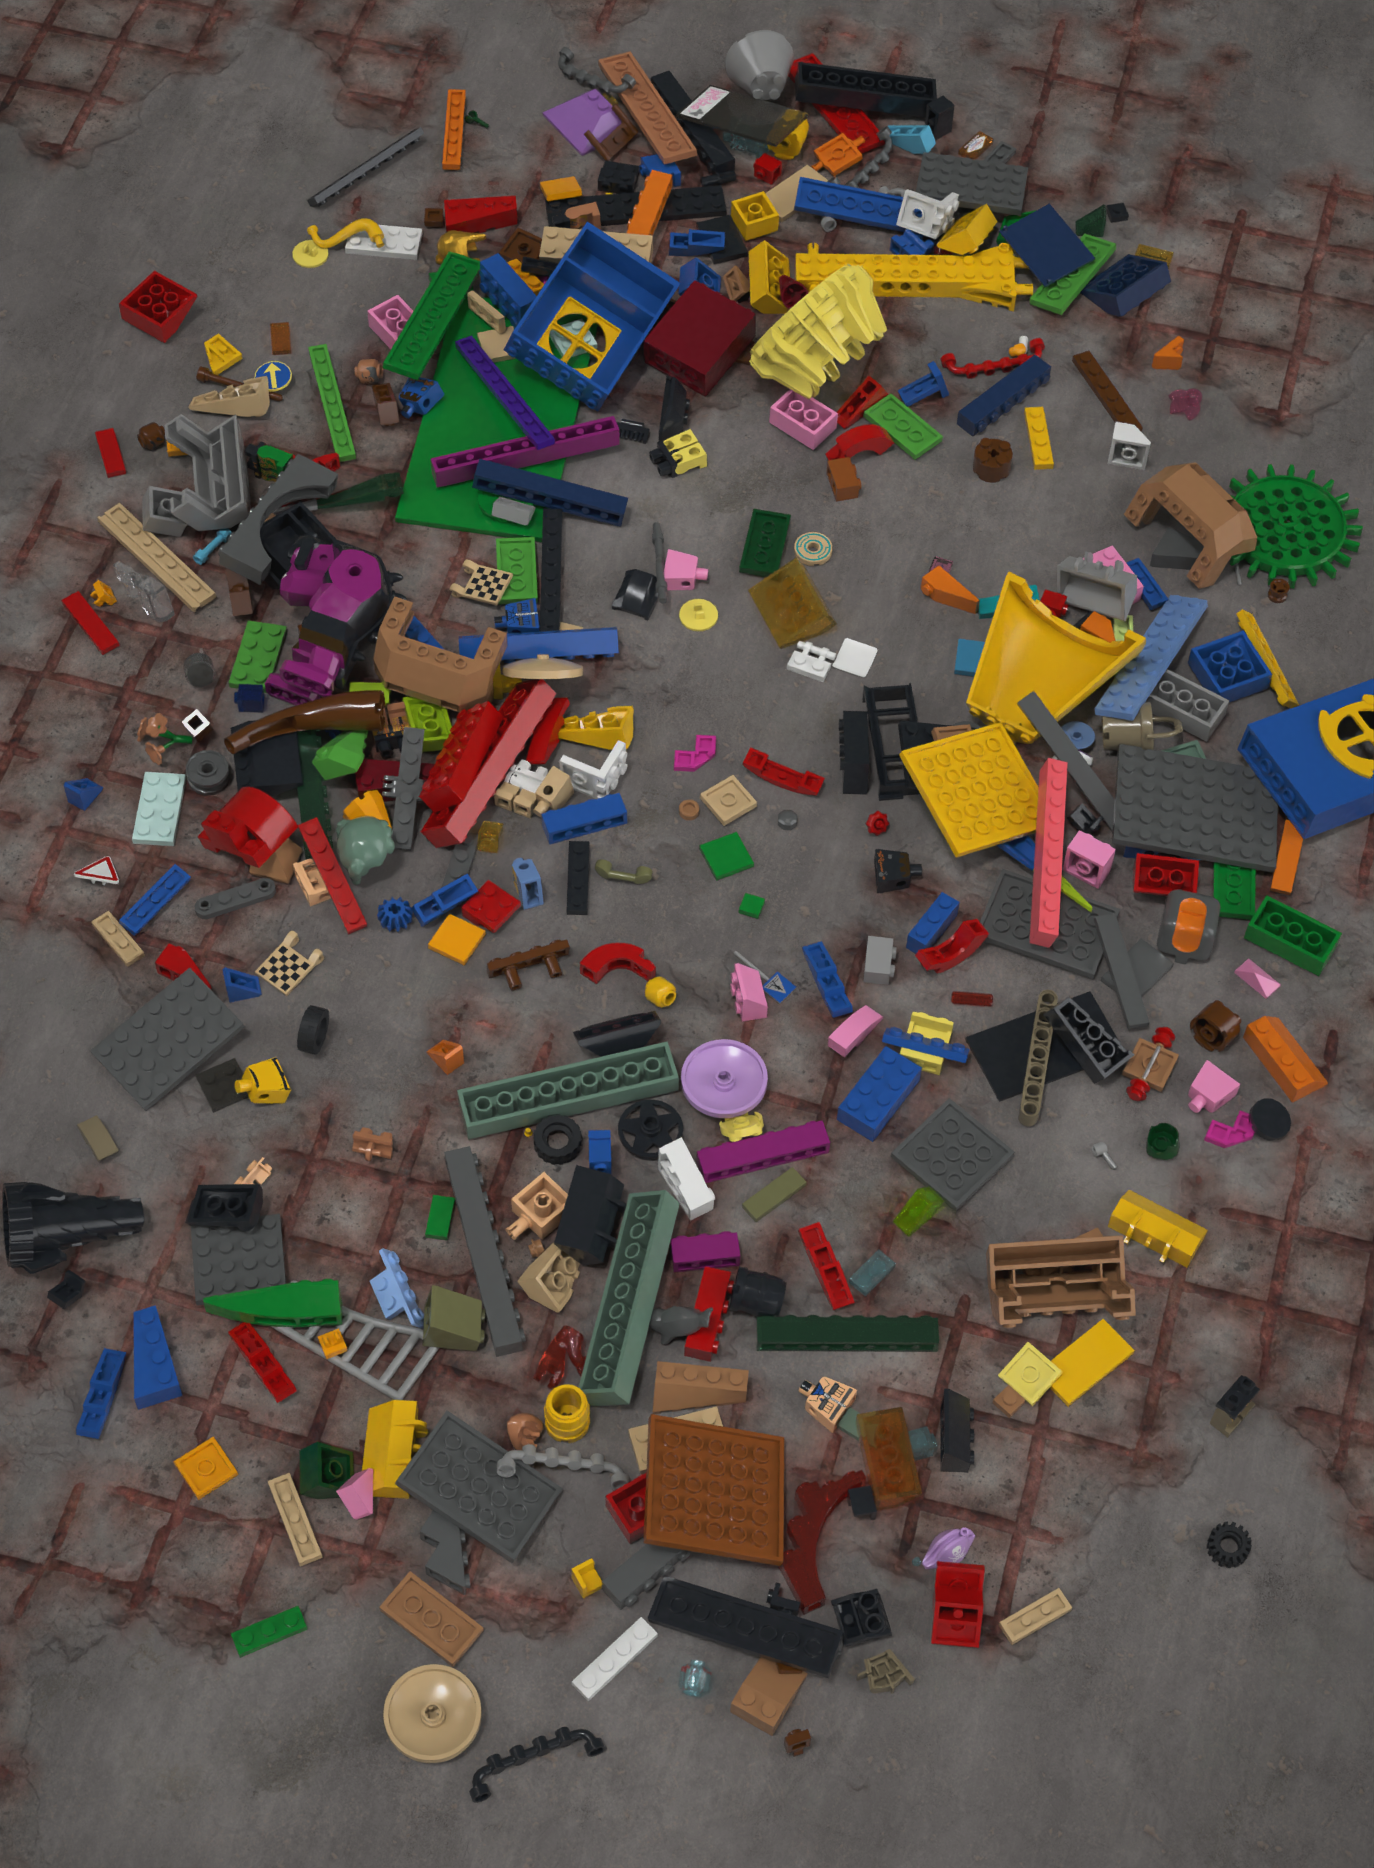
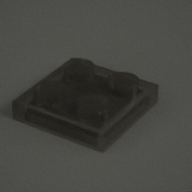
[195,1058,249,1113]

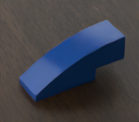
[669,229,725,256]
[412,874,478,927]

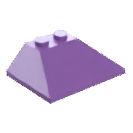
[543,89,621,156]

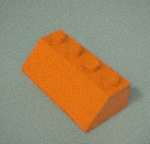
[1243,1016,1328,1103]

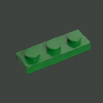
[231,1606,307,1658]

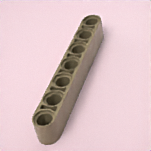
[1018,989,1058,1127]

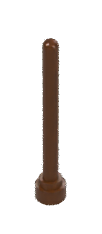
[196,366,283,402]

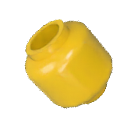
[645,976,676,1008]

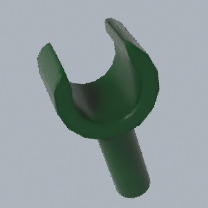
[465,110,489,129]

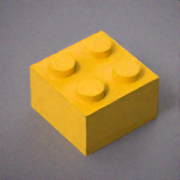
[731,191,779,241]

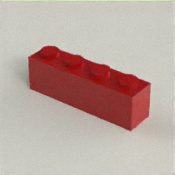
[684,1266,734,1362]

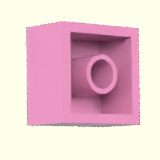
[1062,830,1116,889]

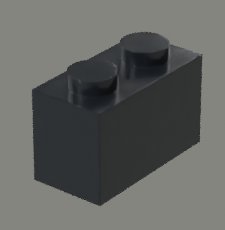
[925,95,955,141]

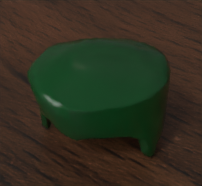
[1146,1123,1180,1160]

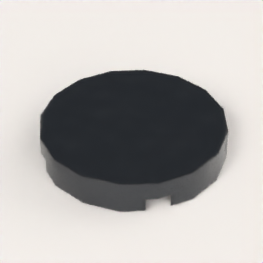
[1248,1098,1291,1141]

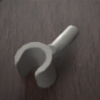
[1091,1142,1117,1170]

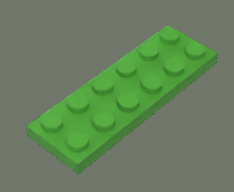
[1030,234,1116,315]

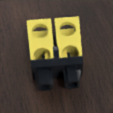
[649,429,707,478]

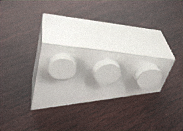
[658,1137,715,1221]

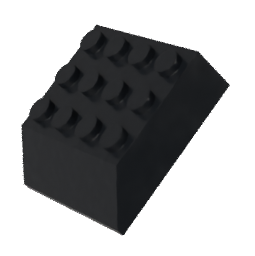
[260,502,336,589]

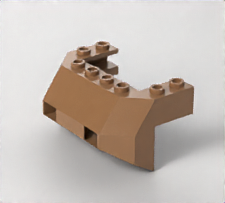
[1124,462,1257,589]
[373,596,508,712]
[986,1235,1136,1328]

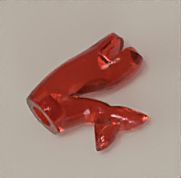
[533,1325,587,1390]

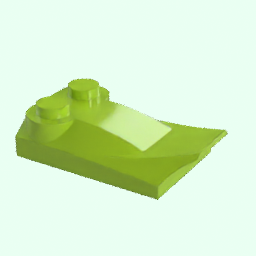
[403,697,452,752]

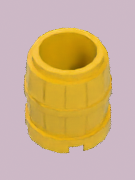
[767,110,809,160]
[544,1384,590,1443]

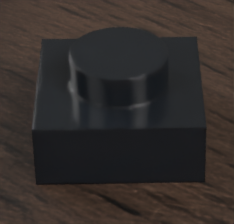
[1106,203,1129,223]

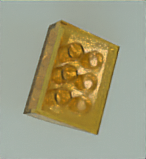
[748,558,837,649]

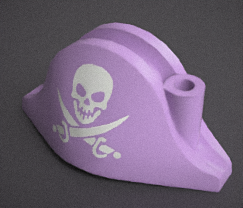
[921,1528,975,1569]

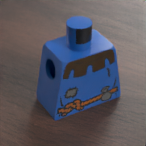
[399,377,444,419]

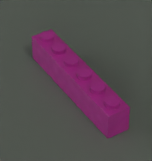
[696,1120,830,1183]

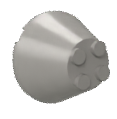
[725,30,794,100]

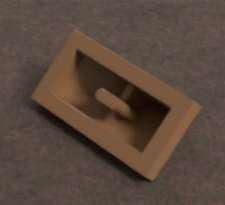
[723,265,750,301]

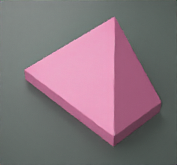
[1234,959,1281,999]

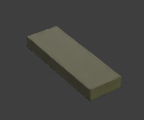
[742,1167,807,1222]

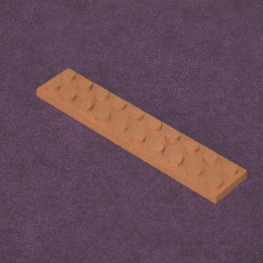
[598,51,697,164]

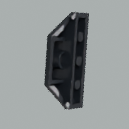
[658,375,690,442]
[573,1011,661,1057]

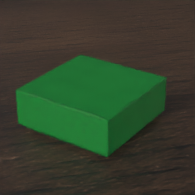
[739,893,765,919]

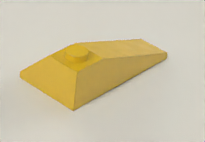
[558,706,634,750]

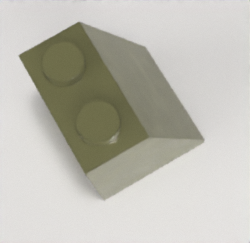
[422,1285,485,1351]

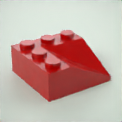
[119,270,198,343]

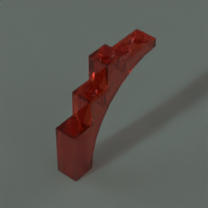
[778,1470,866,1615]

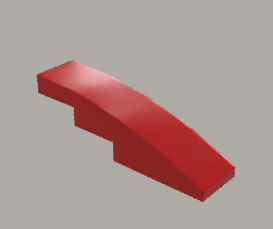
[526,698,570,764]
[798,1222,855,1310]
[228,1322,297,1403]

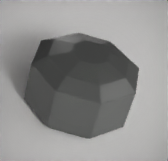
[778,810,797,830]

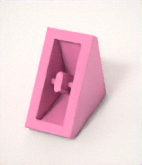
[336,1468,373,1520]

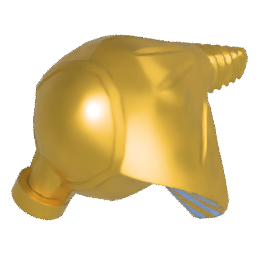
[435,230,486,264]

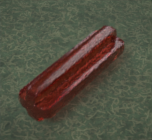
[951,991,993,1006]

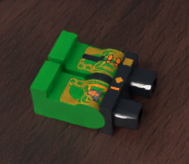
[245,442,293,482]

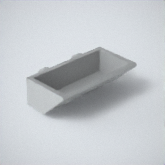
[1057,551,1137,621]

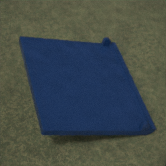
[999,203,1095,287]

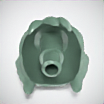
[336,816,395,885]

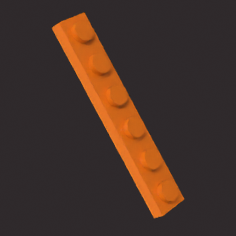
[442,89,466,170]

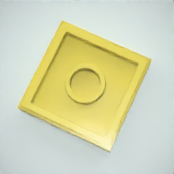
[998,1342,1063,1407]

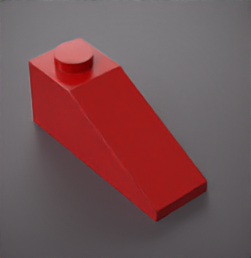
[837,376,888,430]
[155,943,212,990]

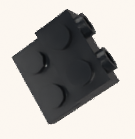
[598,161,640,194]

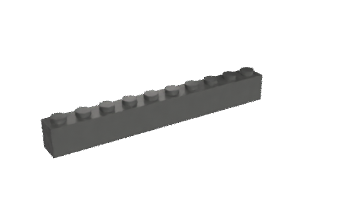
[444,1146,526,1357]

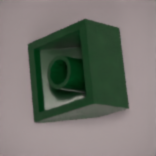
[299,1441,354,1499]

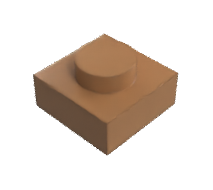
[993,1385,1025,1418]

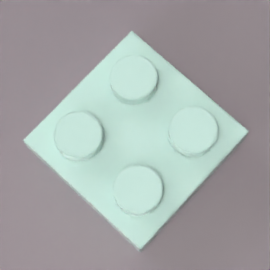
[549,319,597,358]

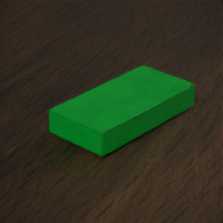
[425,1195,455,1240]

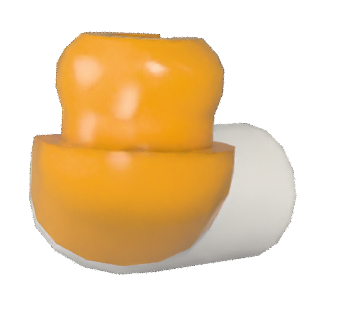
[1009,336,1028,357]

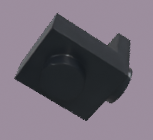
[1067,803,1104,834]
[47,1270,85,1309]
[766,1582,800,1617]

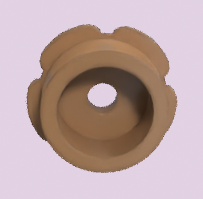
[528,1239,544,1258]

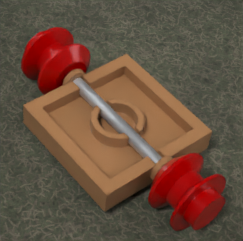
[1122,1027,1179,1101]

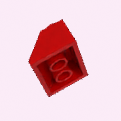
[1132,853,1199,896]

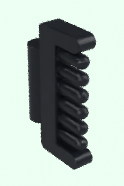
[617,419,650,444]

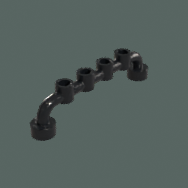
[469,1727,606,1803]

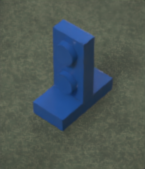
[897,361,949,407]

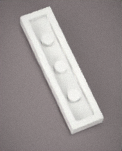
[572,1617,658,1701]

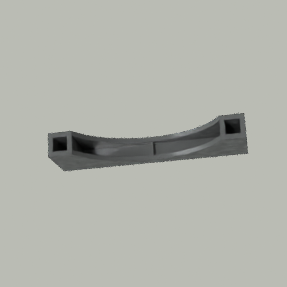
[218,454,338,585]

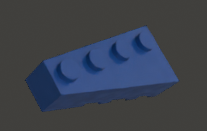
[133,1305,183,1410]

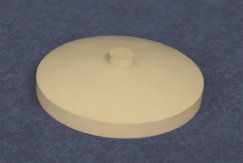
[503,654,583,679]
[383,1664,482,1763]

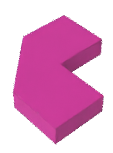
[674,735,716,772]
[1204,1110,1255,1148]

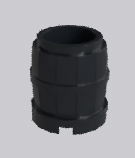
[729,1266,787,1318]

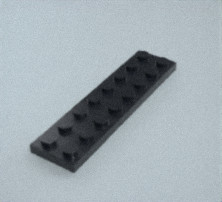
[647,1575,844,1679]

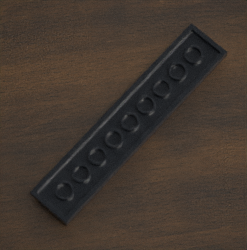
[545,185,727,228]

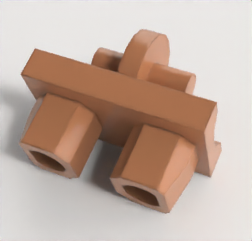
[352,1127,393,1161]

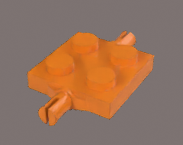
[811,133,865,177]

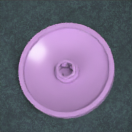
[681,1039,768,1118]

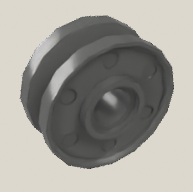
[186,750,230,796]

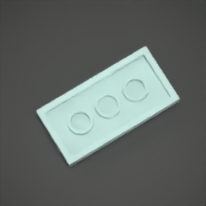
[132,772,186,846]

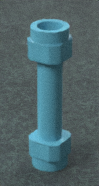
[193,528,232,565]

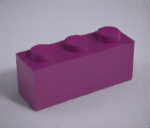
[670,1231,741,1273]

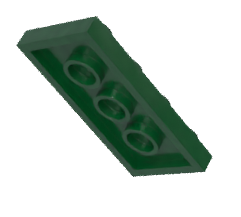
[739,509,791,579]

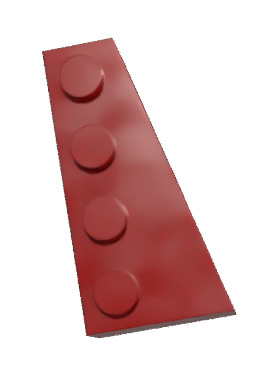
[444,196,518,233]

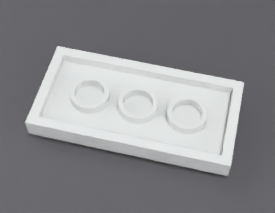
[345,222,423,260]

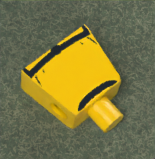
[235,1057,291,1103]

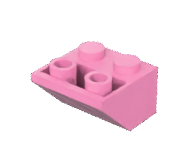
[730,963,768,1022]

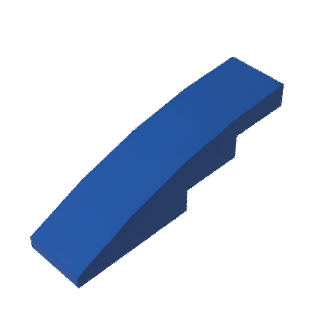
[802,941,853,1018]
[76,1348,126,1439]

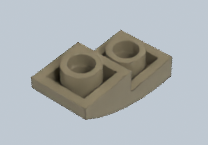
[77,1115,119,1162]

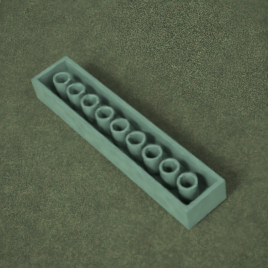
[457,1041,679,1140]
[579,1190,680,1406]

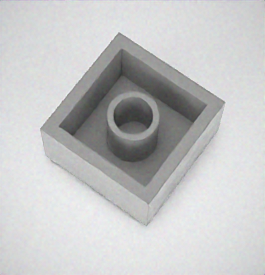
[142,486,187,537]

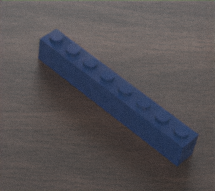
[472,459,628,527]

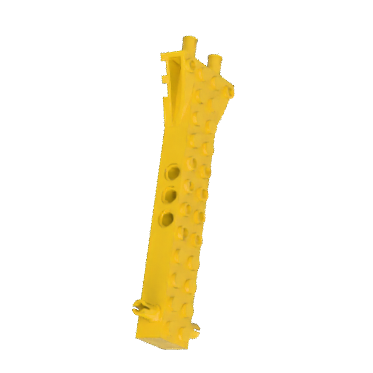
[795,243,1033,312]

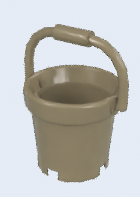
[1102,702,1183,751]

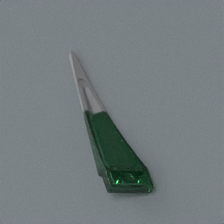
[273,472,404,515]

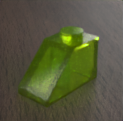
[893,1186,944,1236]

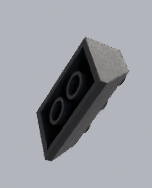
[940,1389,974,1473]

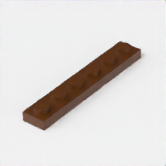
[1072,350,1143,432]

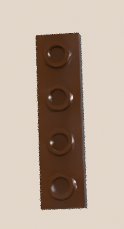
[486,939,570,991]

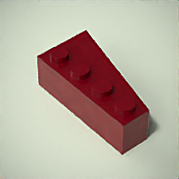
[355,759,435,802]

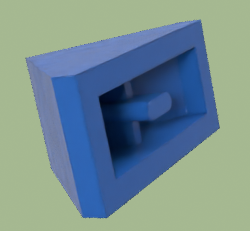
[64,778,103,811]
[222,967,262,1003]

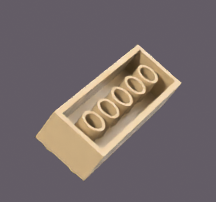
[539,226,653,263]

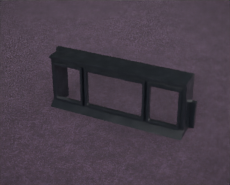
[862,683,920,801]

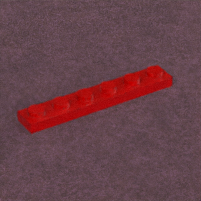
[298,817,367,934]

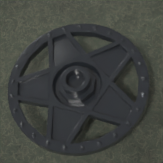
[618,1099,683,1159]

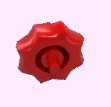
[865,811,889,836]

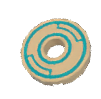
[794,532,832,566]

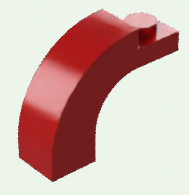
[825,424,894,460]
[915,919,989,974]
[580,943,656,984]

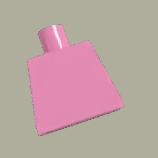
[664,549,708,590]
[1188,1060,1240,1113]

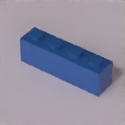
[541,793,627,845]

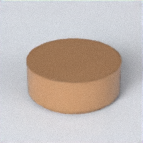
[679,800,699,820]

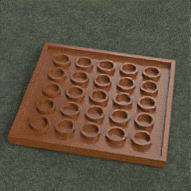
[643,1414,784,1566]

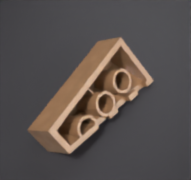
[652,1361,749,1414]

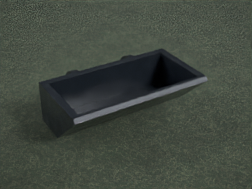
[554,1165,627,1266]

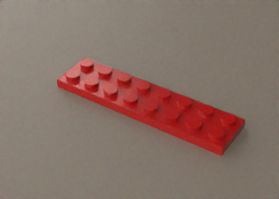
[788,53,885,154]

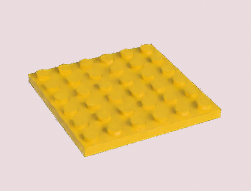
[899,722,1039,858]

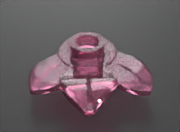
[1169,388,1202,421]

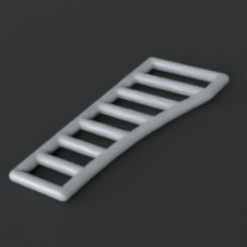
[270,1280,439,1400]

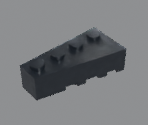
[838,711,869,795]
[1043,997,1135,1084]

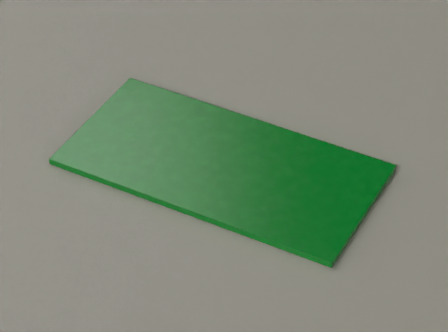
[395,296,599,542]

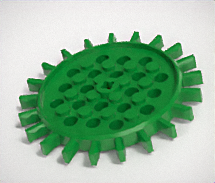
[1229,464,1363,588]

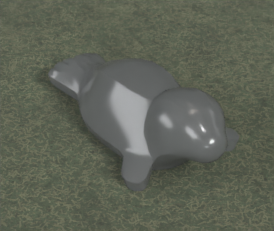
[649,1306,713,1345]

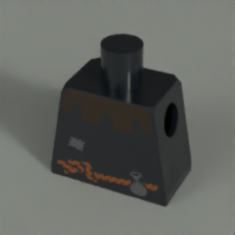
[874,849,922,893]

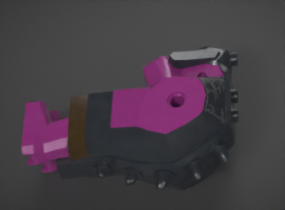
[265,531,408,705]

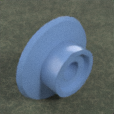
[1061,721,1095,750]

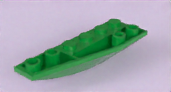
[203,1279,342,1327]

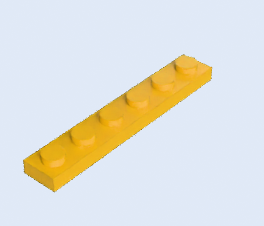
[1236,609,1299,708]

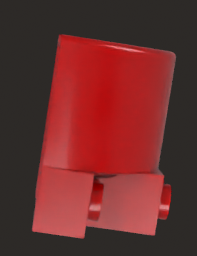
[197,787,298,868]

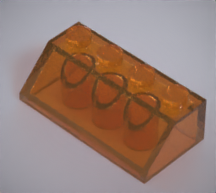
[855,1407,922,1511]

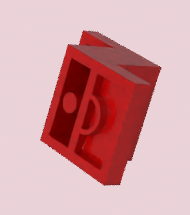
[931,1561,985,1648]

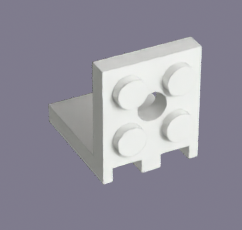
[896,189,959,239]
[560,740,627,799]

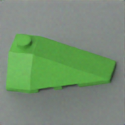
[312,731,368,780]

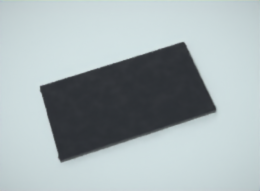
[965,991,1121,1102]

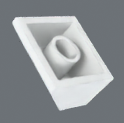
[1108,422,1151,470]

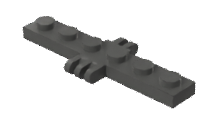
[382,727,425,851]

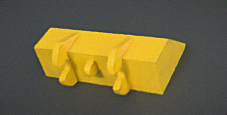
[1108,1190,1208,1268]
[362,1400,428,1499]

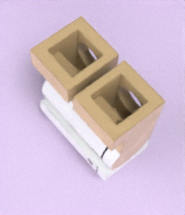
[494,759,548,819]

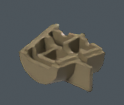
[856,1649,915,1694]

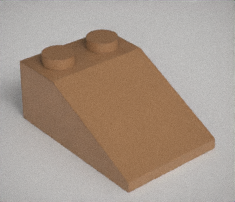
[730,1657,808,1736]

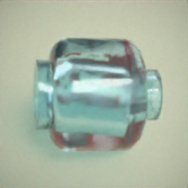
[678,1660,712,1697]

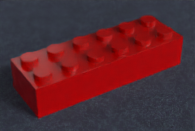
[419,701,504,813]

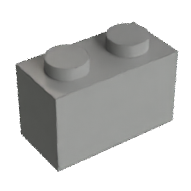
[863,936,897,985]

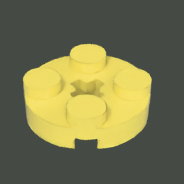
[719,1112,764,1142]

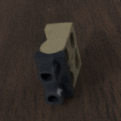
[1210,1375,1260,1438]

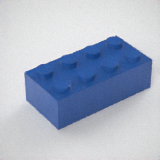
[479,253,536,328]
[837,1046,922,1142]

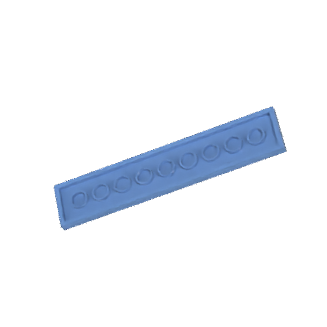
[1095,595,1208,721]

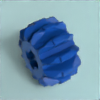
[377,896,413,932]

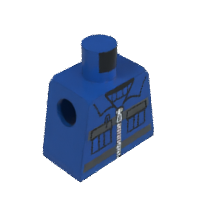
[494,598,539,633]

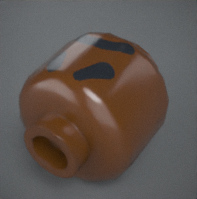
[137,422,165,450]

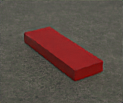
[95,428,126,478]

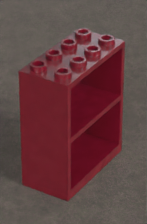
[644,280,756,397]

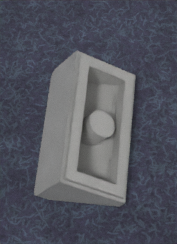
[492,497,536,525]

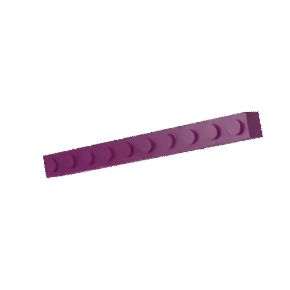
[431,416,619,488]

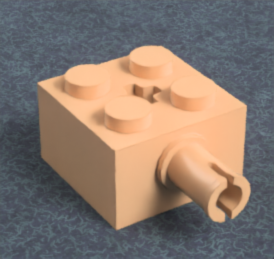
[505,1172,568,1240]

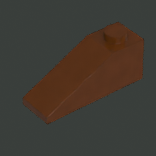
[371,383,399,426]

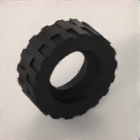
[297,1005,329,1055]
[533,1115,582,1165]

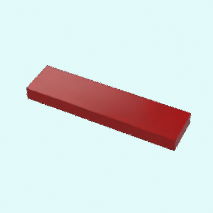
[61,591,119,655]

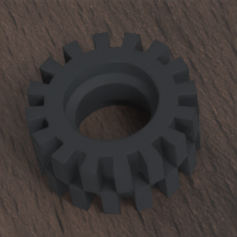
[1207,1522,1252,1568]

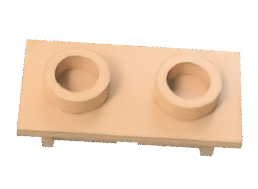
[234,1157,272,1185]

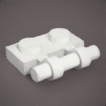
[787,641,836,682]

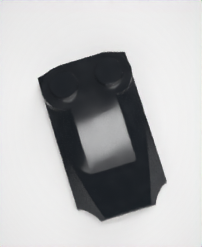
[185,1184,263,1231]

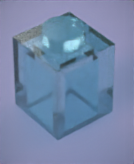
[899,1426,937,1463]

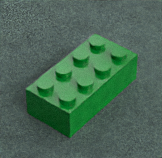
[1244,895,1342,976]

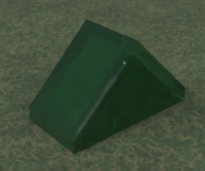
[1075,204,1106,237]

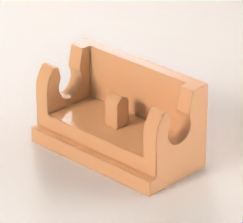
[293,859,331,907]

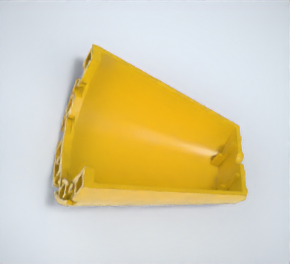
[966,572,1146,744]

